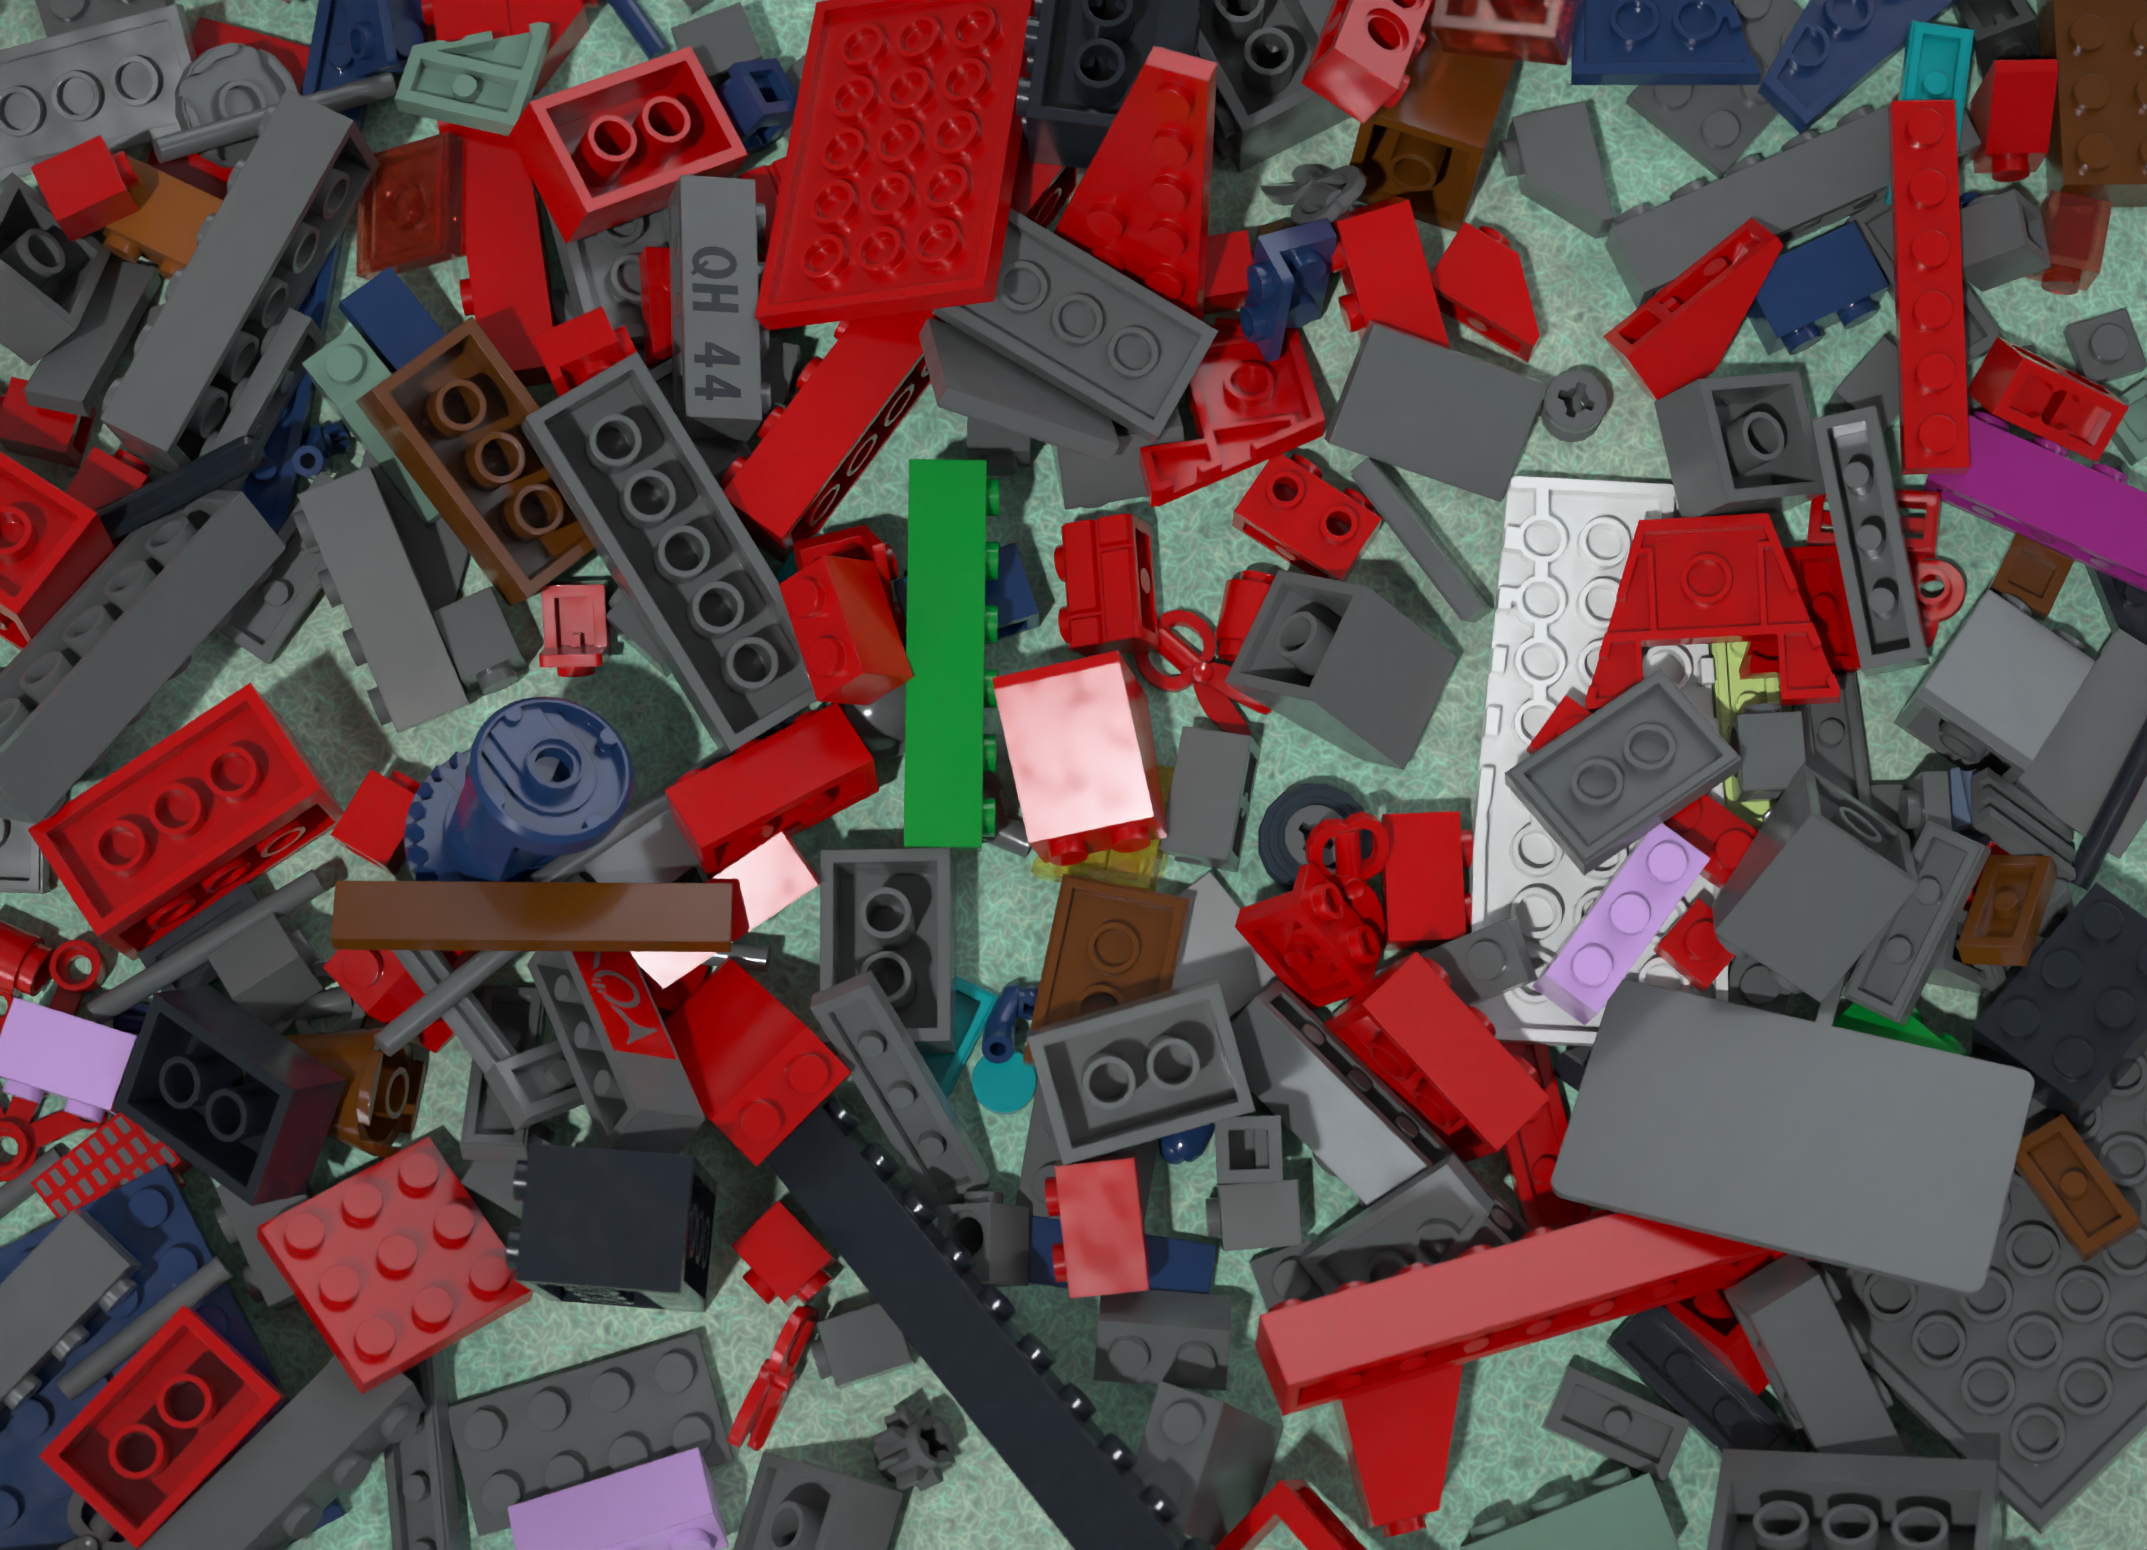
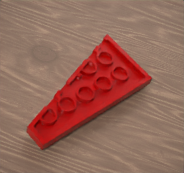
[1053,46,1217,322]

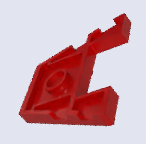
[1139,317,1325,507]
[1585,513,1840,714]

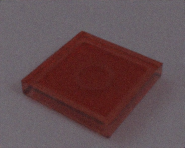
[356,132,463,280]

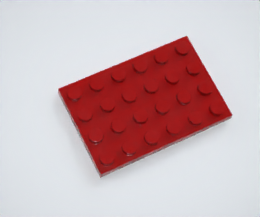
[755,0,1035,330]

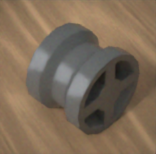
[1540,370,1608,443]

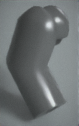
[982,772,1031,858]

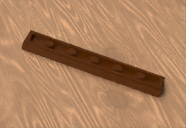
[331,881,733,952]

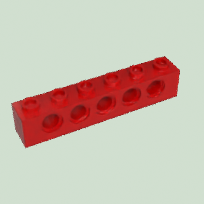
[1301,0,1440,124]

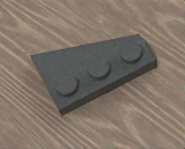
[1299,1153,1495,1296]

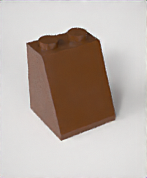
[1343,19,1519,233]

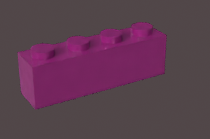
[1924,411,2147,592]

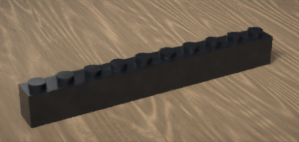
[765,1094,1211,1550]

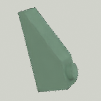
[302,326,442,527]

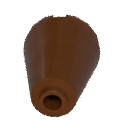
[284,1028,425,1158]

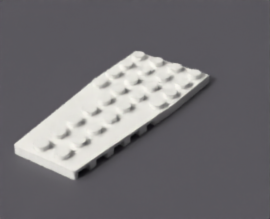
[1468,476,1728,1047]

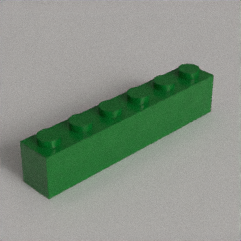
[904,459,999,852]

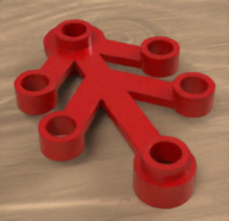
[0,940,113,1182]

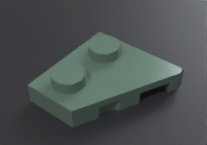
[395,22,552,136]

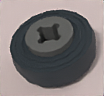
[1258,784,1372,892]

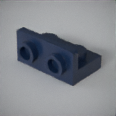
[344,0,429,78]
[1239,218,1337,362]

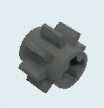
[872,1407,955,1491]

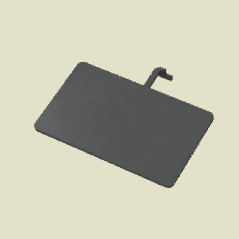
[1551,965,2034,1297]

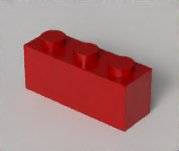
[1330,196,1450,348]
[665,703,879,879]

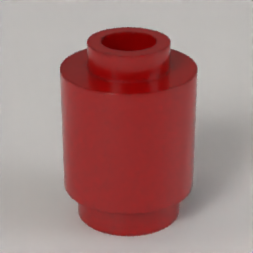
[1214,570,1275,663]
[0,919,55,997]

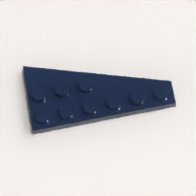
[1571,0,1761,85]
[1758,0,1960,134]

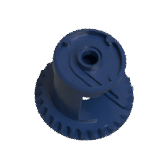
[404,697,634,952]

